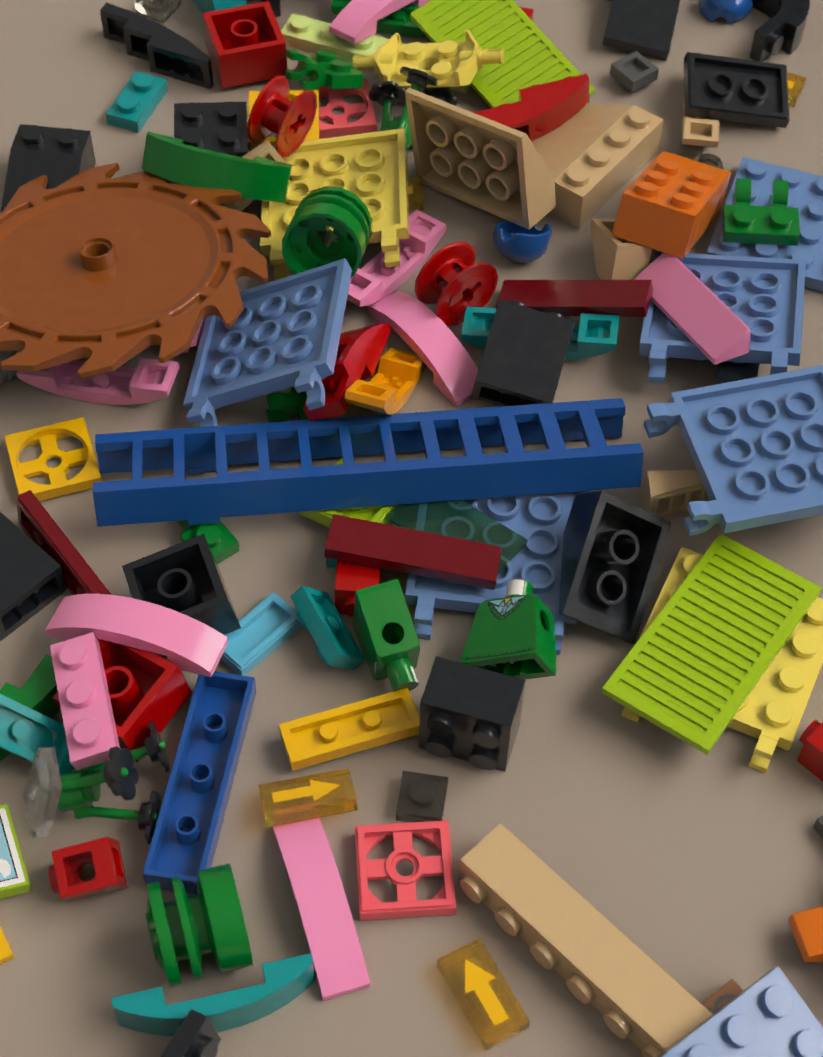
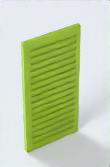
[410,0,595,108]
[601,533,822,755]

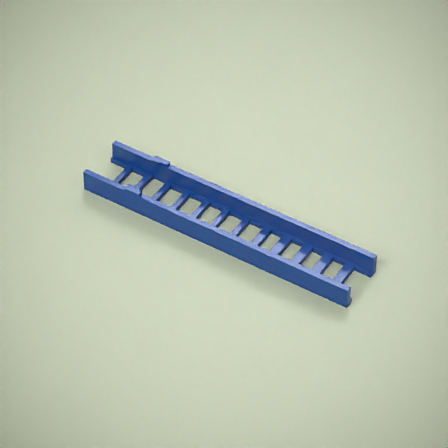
[93,398,644,527]

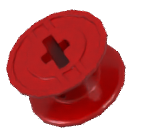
[247,75,317,158]
[414,242,498,326]

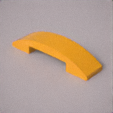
[344,348,426,415]

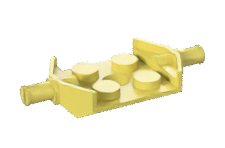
[353,29,504,89]

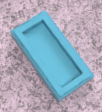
[220,592,303,676]

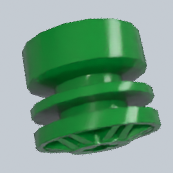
[282,186,372,277]
[145,863,253,988]

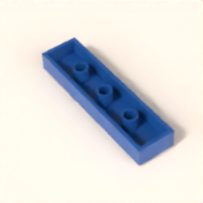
[142,671,256,895]

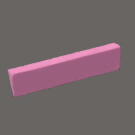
[634,253,751,365]

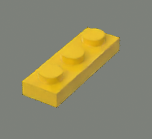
[278,687,420,771]

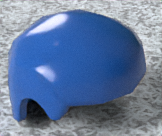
[699,0,753,25]
[493,221,552,263]

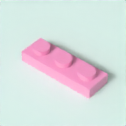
[50,632,120,771]

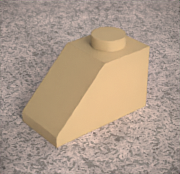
[590,219,652,280]

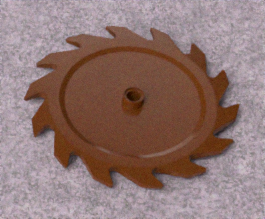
[0,163,271,379]

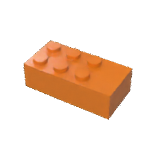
[612,151,731,259]

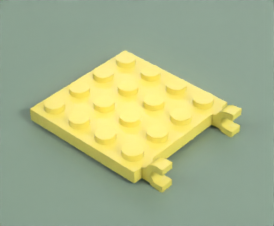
[260,128,410,280]
[621,546,823,774]

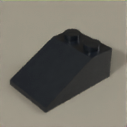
[1,124,96,212]
[559,491,672,644]

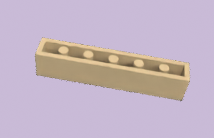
[459,823,713,1057]

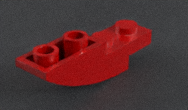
[472,74,590,141]
[303,323,392,421]

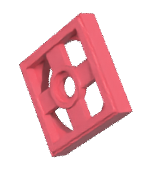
[300,79,377,139]
[355,820,456,921]

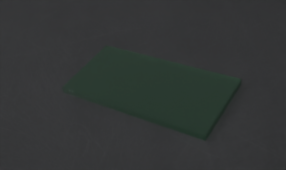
[386,500,528,576]

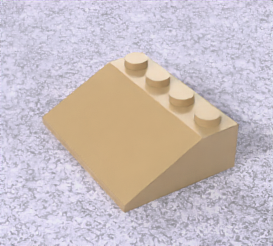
[405,88,556,230]
[531,103,664,229]

